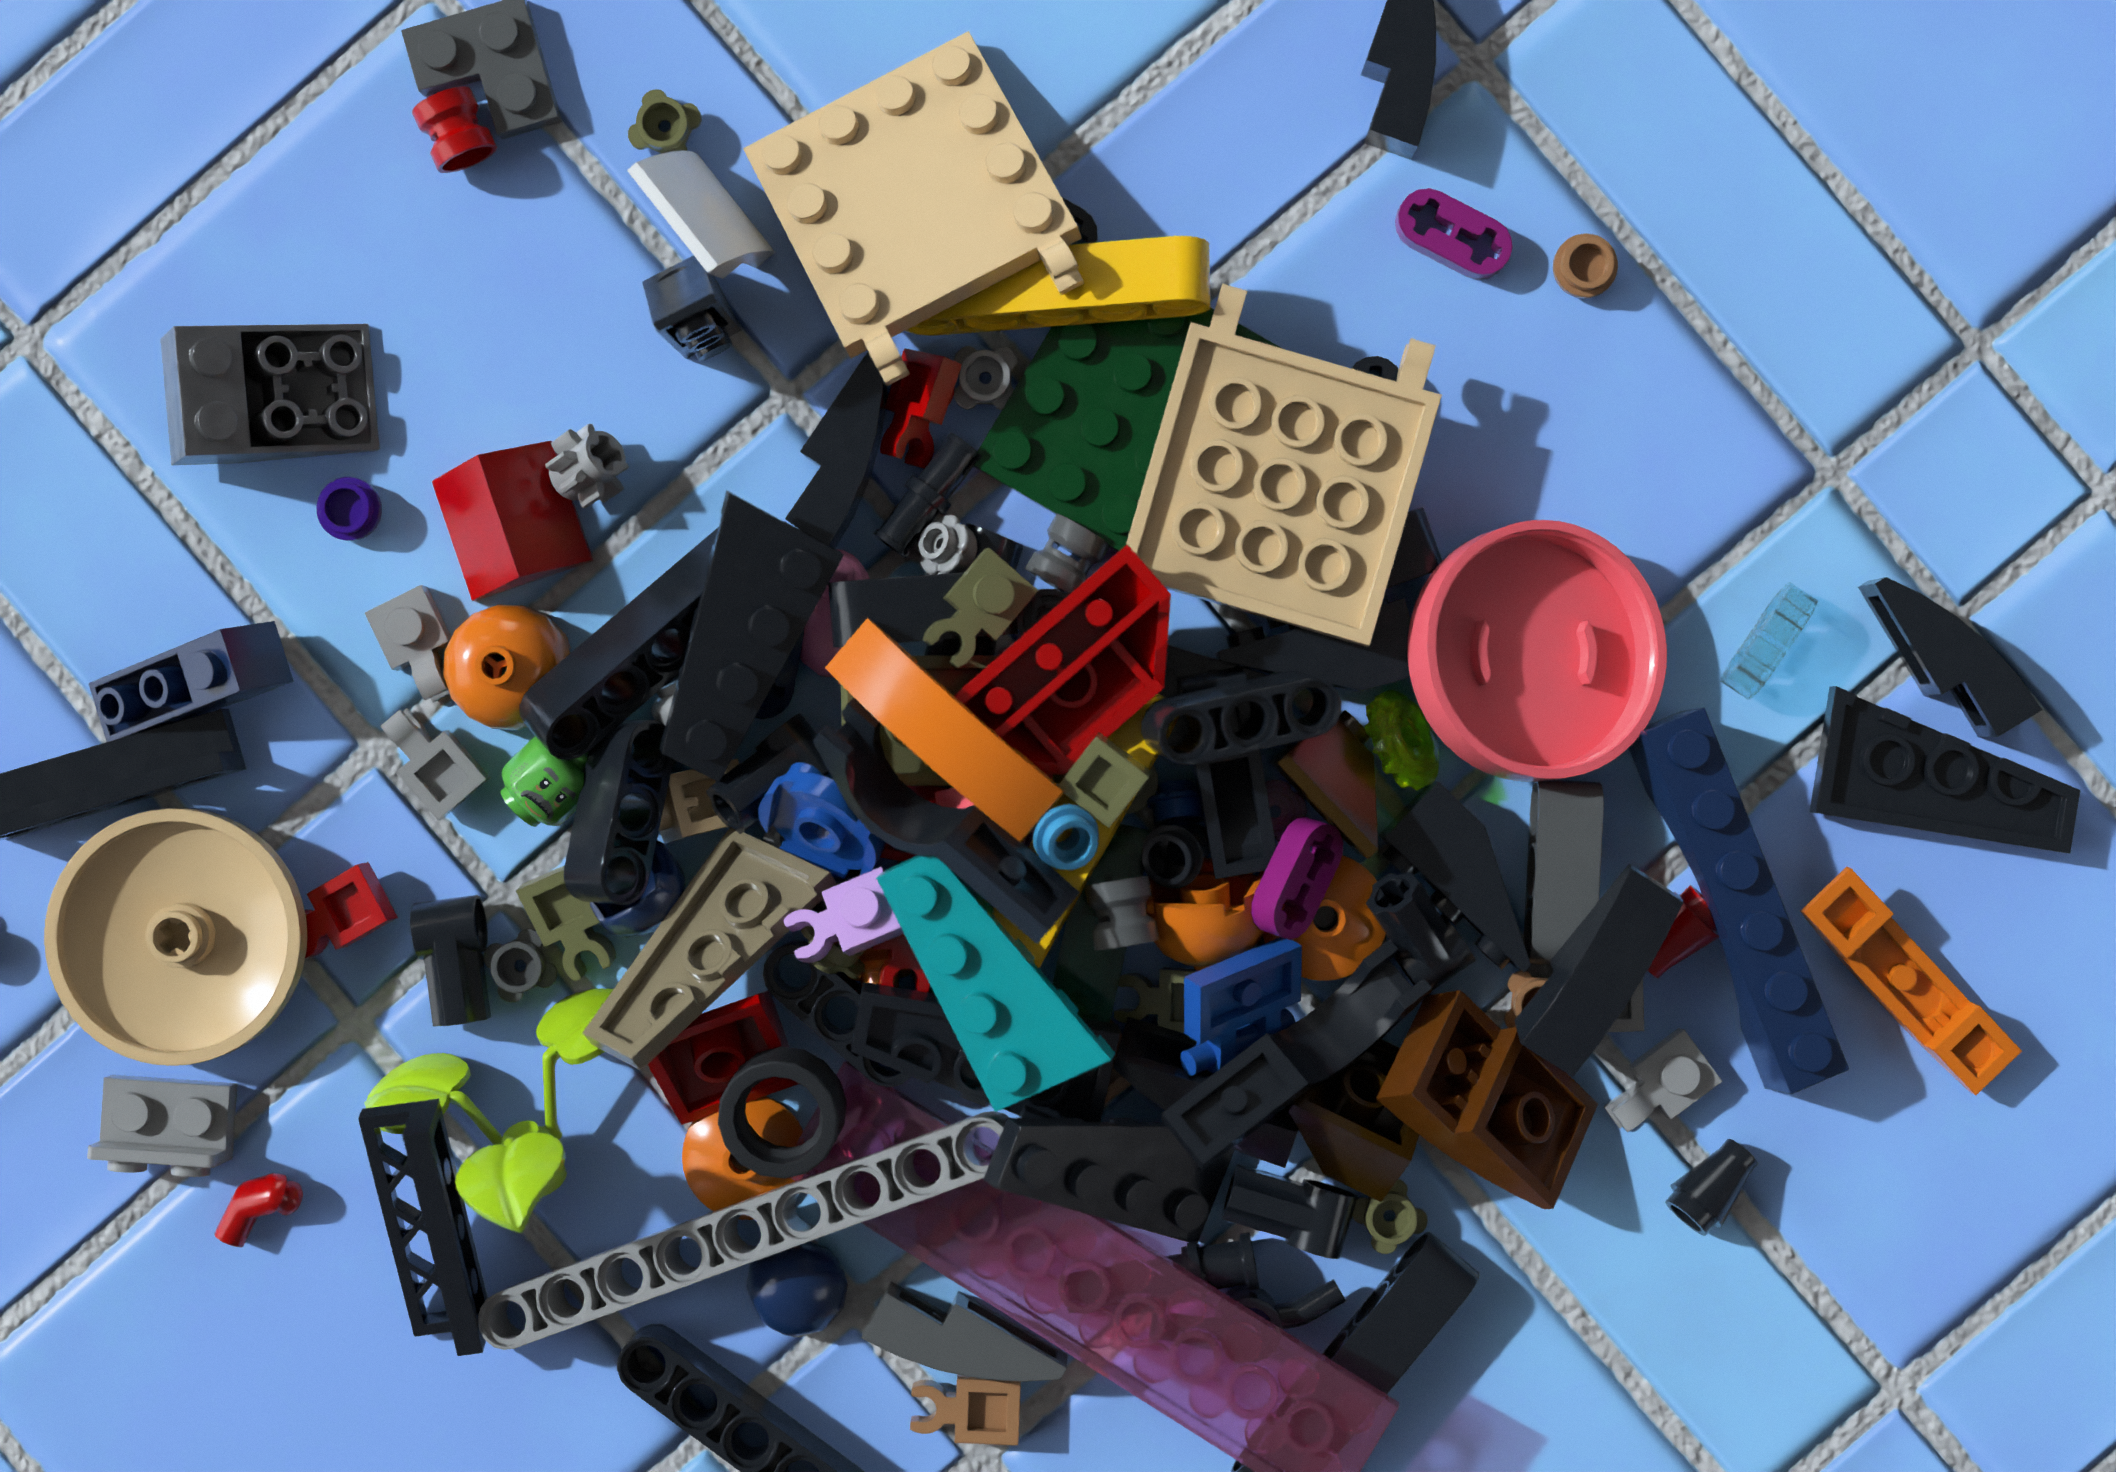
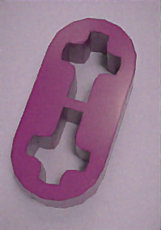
[1395,188,1513,280]
[1251,817,1343,940]

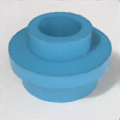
[1033,804,1099,870]

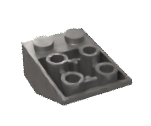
[160,324,379,466]

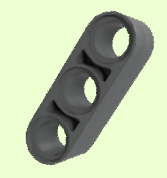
[1523,780,1604,965]

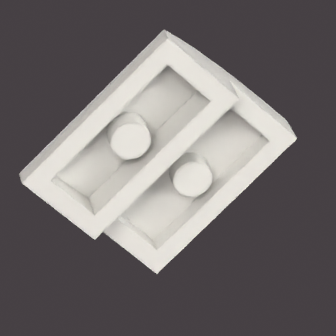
[627,150,775,279]

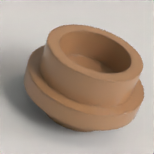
[1553,233,1618,299]

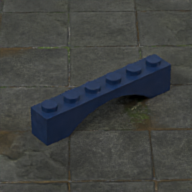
[1629,707,1850,1094]

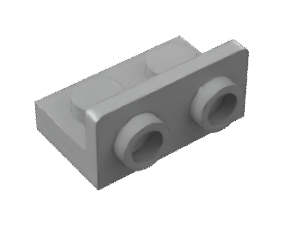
[87,1075,238,1177]

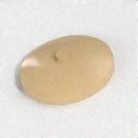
[44,808,307,1066]

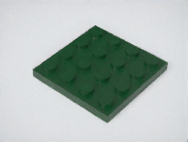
[974,307,1283,552]

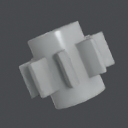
[545,424,629,508]

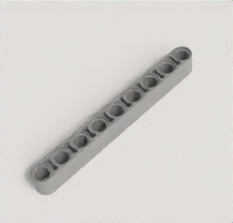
[478,1111,1010,1350]

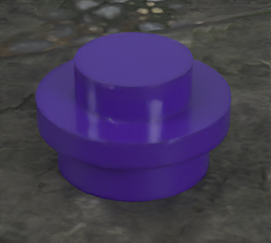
[316,477,382,541]

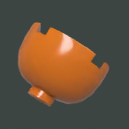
[443,604,571,730]
[1146,858,1265,971]

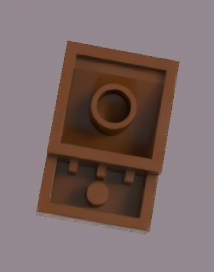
[1376,990,1598,1210]

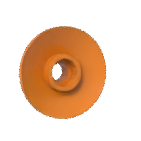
[1262,855,1385,981]
[682,1096,807,1220]

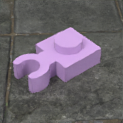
[783,867,904,963]

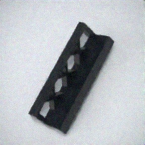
[0,709,246,840]
[358,1099,488,1356]

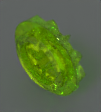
[1365,690,1439,790]

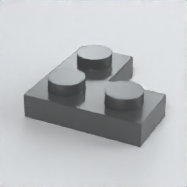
[401,0,562,139]

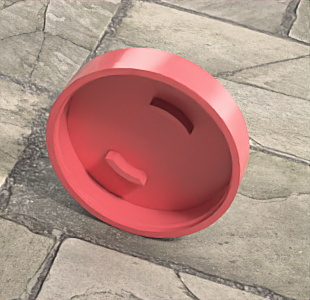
[1407,520,1667,782]

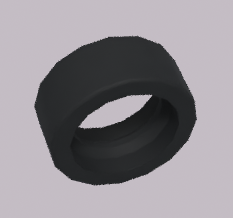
[718,1047,847,1179]

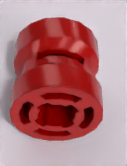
[412,86,497,173]

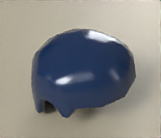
[590,840,686,938]
[746,1241,848,1337]

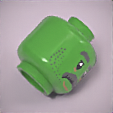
[500,736,589,827]

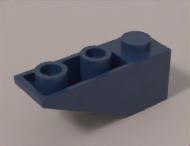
[88,621,294,742]

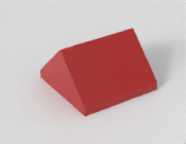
[432,441,594,602]
[647,990,799,1125]

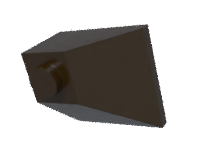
[1270,710,1378,859]
[1289,1039,1419,1202]

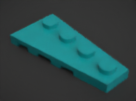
[876,855,1115,1112]

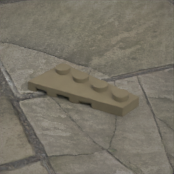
[582,827,838,1070]

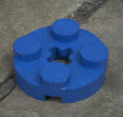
[758,762,887,879]

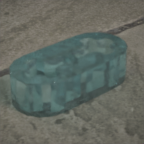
[1720,582,1818,700]

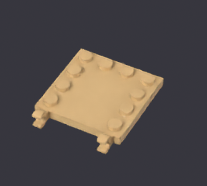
[743,31,1084,386]
[1126,284,1442,647]

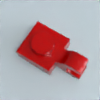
[880,348,962,469]

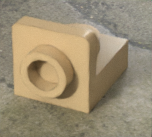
[659,758,739,844]

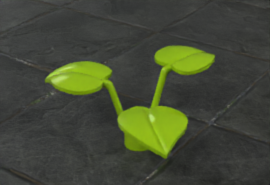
[364,988,613,1233]

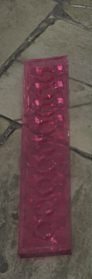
[789,1061,1399,1472]

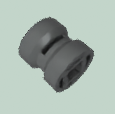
[1025,513,1110,595]
[1084,875,1159,951]

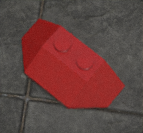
[954,544,1171,775]

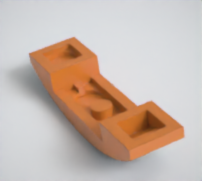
[825,618,1065,842]
[1800,867,2022,1095]

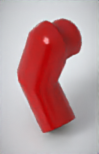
[214,1173,303,1247]

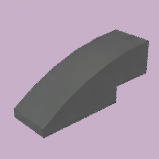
[861,1281,1068,1382]

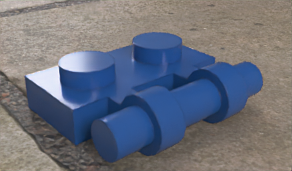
[1180,937,1302,1076]

